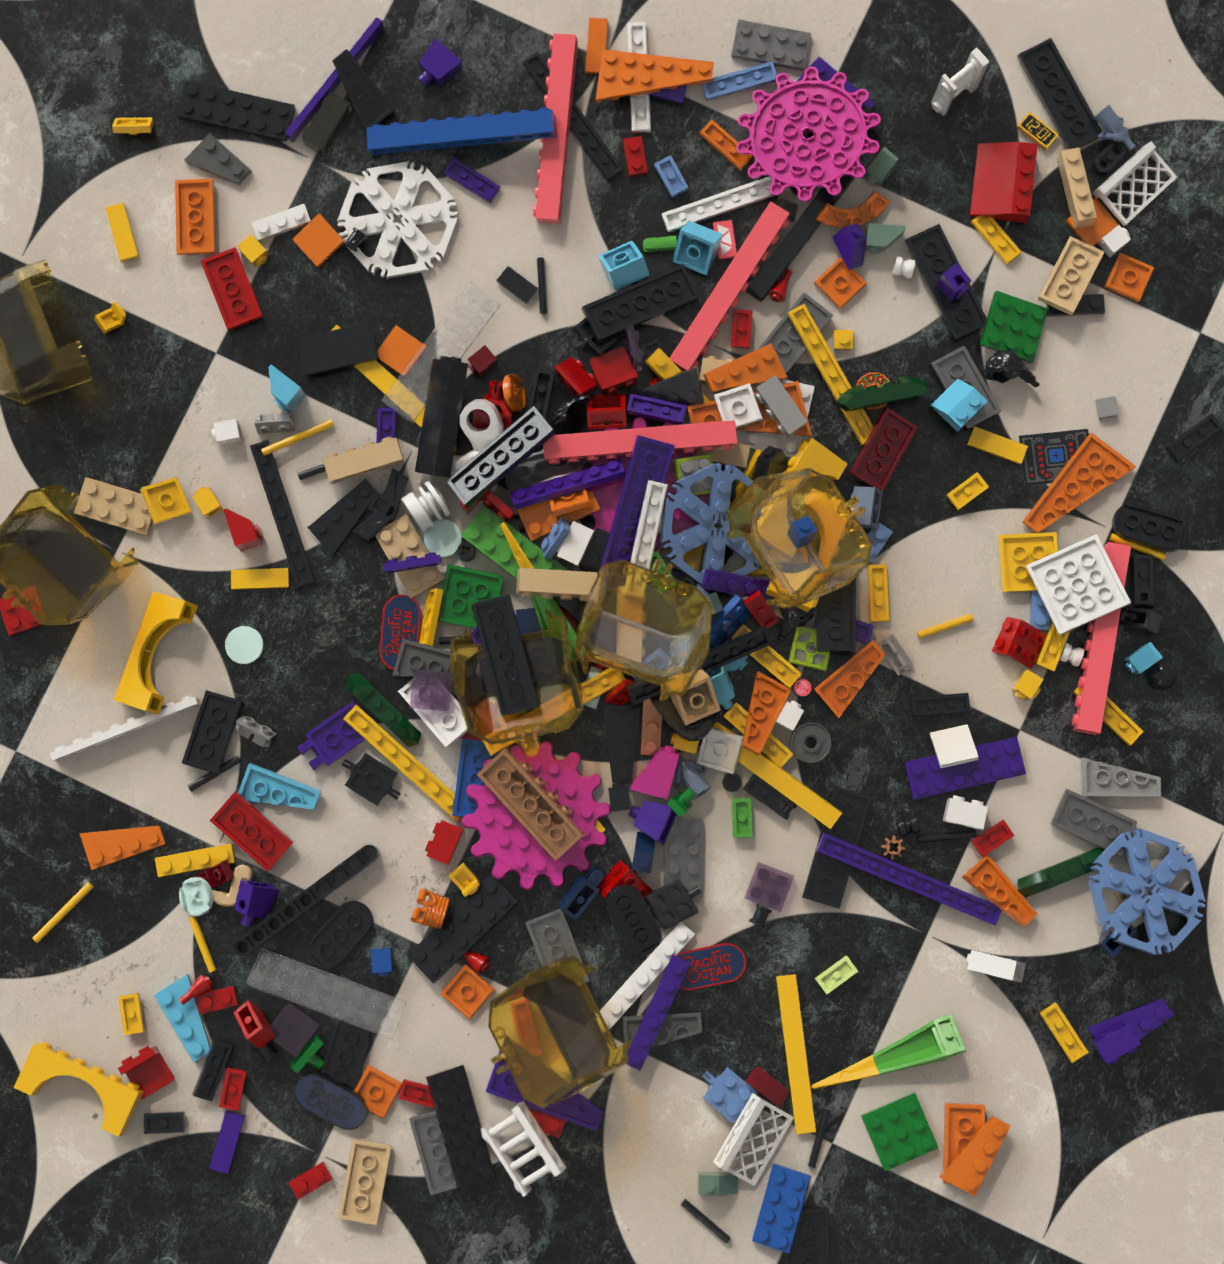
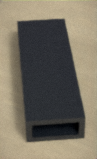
[415,356,468,478]

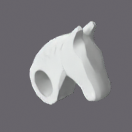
[451,399,504,492]

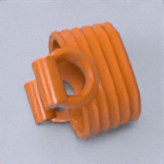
[411,889,450,929]

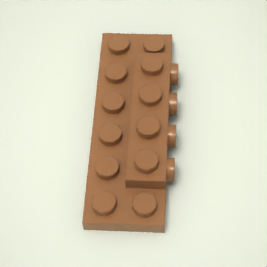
[477,748,584,861]

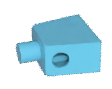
[707,666,735,710]

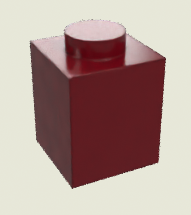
[467,345,498,378]

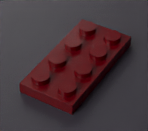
[849,407,918,491]

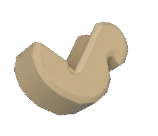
[212,865,254,906]

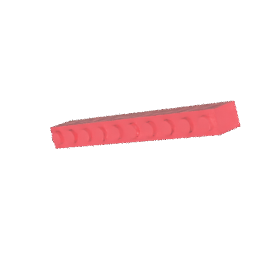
[533,33,578,224]
[670,201,790,372]
[543,420,737,465]
[1072,542,1131,735]

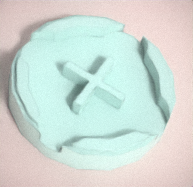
[424,520,462,558]
[225,626,264,664]
[179,877,214,916]

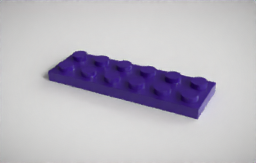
[904,737,1026,800]

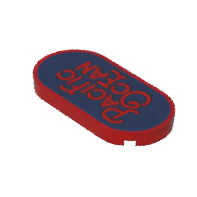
[380,595,421,670]
[676,943,746,990]

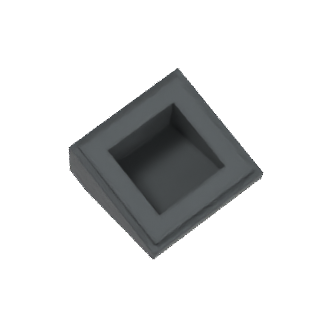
[776,198,798,222]

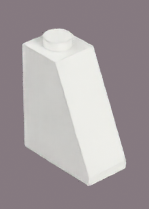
[966,950,1026,983]

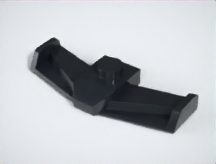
[352,468,409,542]

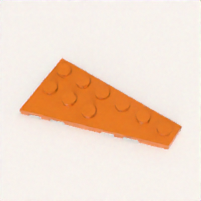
[596,49,714,103]
[687,381,812,437]
[1022,433,1137,533]

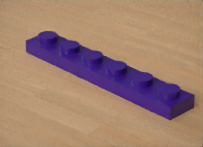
[510,459,626,510]
[623,955,690,1071]

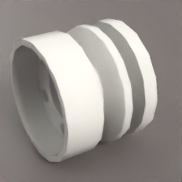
[401,481,451,532]

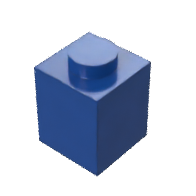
[787,515,817,549]
[371,947,394,977]

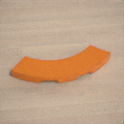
[816,191,890,228]

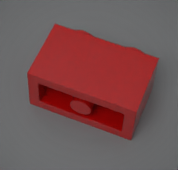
[425,820,464,865]
[233,1000,275,1049]

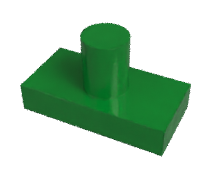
[667,787,697,818]
[290,1034,325,1073]

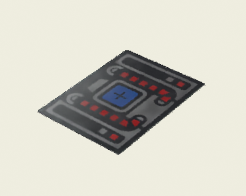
[1019,429,1089,486]

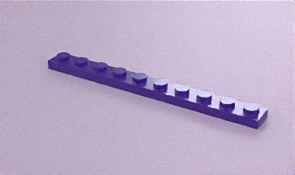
[816,833,1002,926]

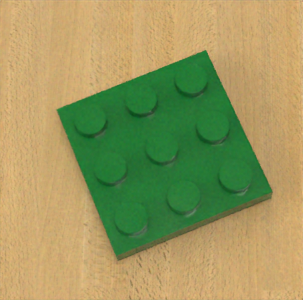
[980,291,1048,363]
[438,564,504,629]
[861,1092,939,1171]

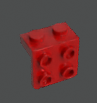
[590,347,638,395]
[992,617,1046,668]
[597,860,652,900]
[118,1045,175,1099]

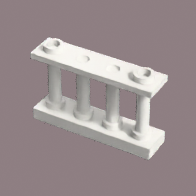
[931,48,989,116]
[480,1101,566,1197]

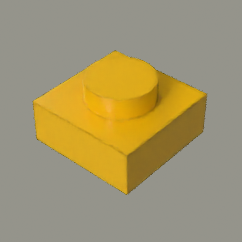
[833,330,853,350]

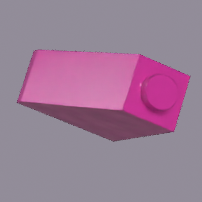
[630,745,680,799]

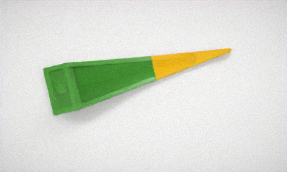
[500,522,586,669]
[811,1014,966,1089]

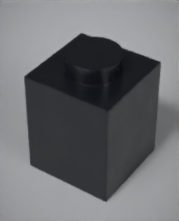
[608,783,630,812]

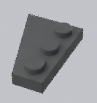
[184,133,252,185]

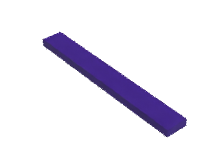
[286,17,384,142]

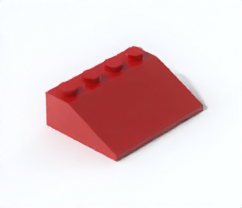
[970,142,1038,223]

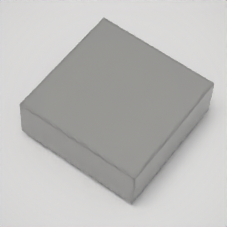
[1095,396,1119,419]

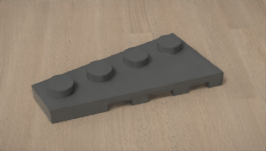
[392,639,477,678]
[623,1012,702,1056]

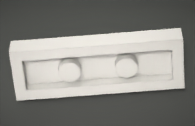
[251,204,311,242]

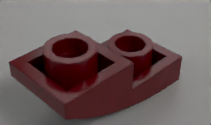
[196,860,234,889]
[745,1066,790,1108]

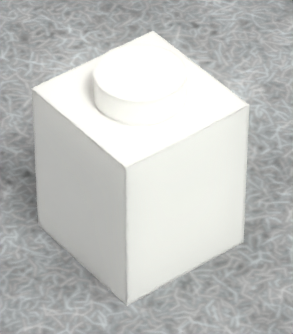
[1098,225,1131,258]
[212,419,242,445]
[776,700,804,732]

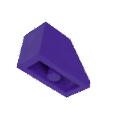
[832,223,867,270]

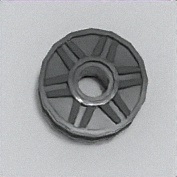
[789,723,831,764]

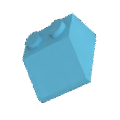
[672,221,723,276]
[598,241,650,291]
[268,365,306,413]
[931,379,988,432]

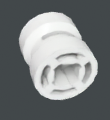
[892,256,915,279]
[1059,643,1084,667]

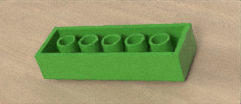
[461,506,569,603]

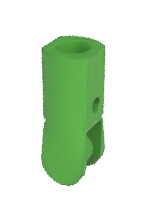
[643,236,677,253]

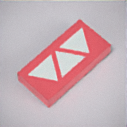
[713,220,737,260]

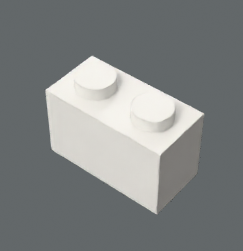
[556,521,595,566]
[943,795,988,830]

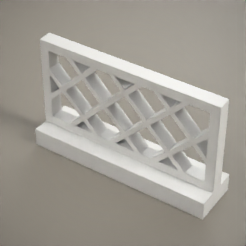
[1092,141,1177,226]
[713,1093,794,1186]

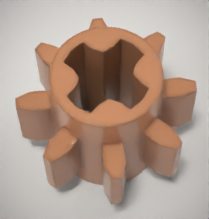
[880,835,905,860]

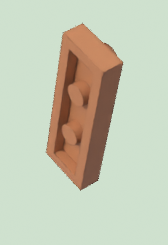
[641,699,662,755]

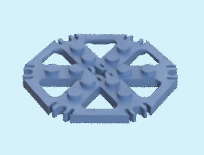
[660,463,769,586]
[1088,829,1206,955]

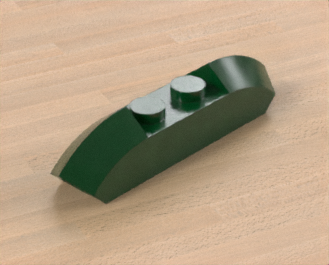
[836,377,928,412]
[346,673,422,747]
[1017,847,1104,897]

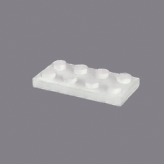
[398,677,477,749]

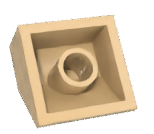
[667,669,721,726]

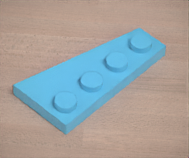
[238,763,322,810]
[154,974,210,1062]

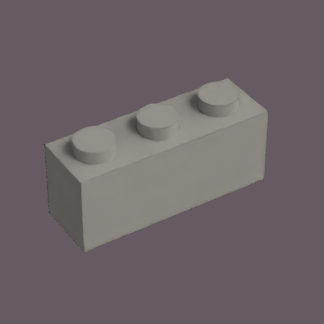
[755,375,808,438]

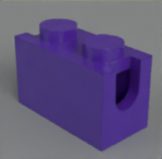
[937,263,971,301]
[1091,1022,1141,1065]

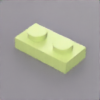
[815,955,858,994]

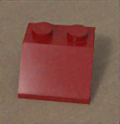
[554,357,597,398]
[223,509,264,552]

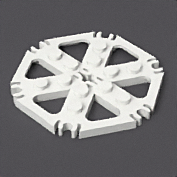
[337,161,458,279]

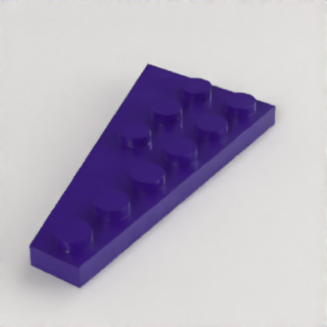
[486,1035,603,1131]

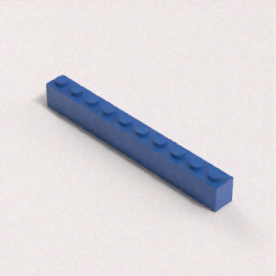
[367,108,556,155]

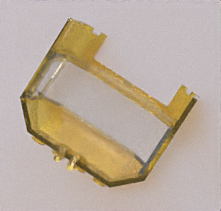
[727,468,873,608]
[574,559,713,701]

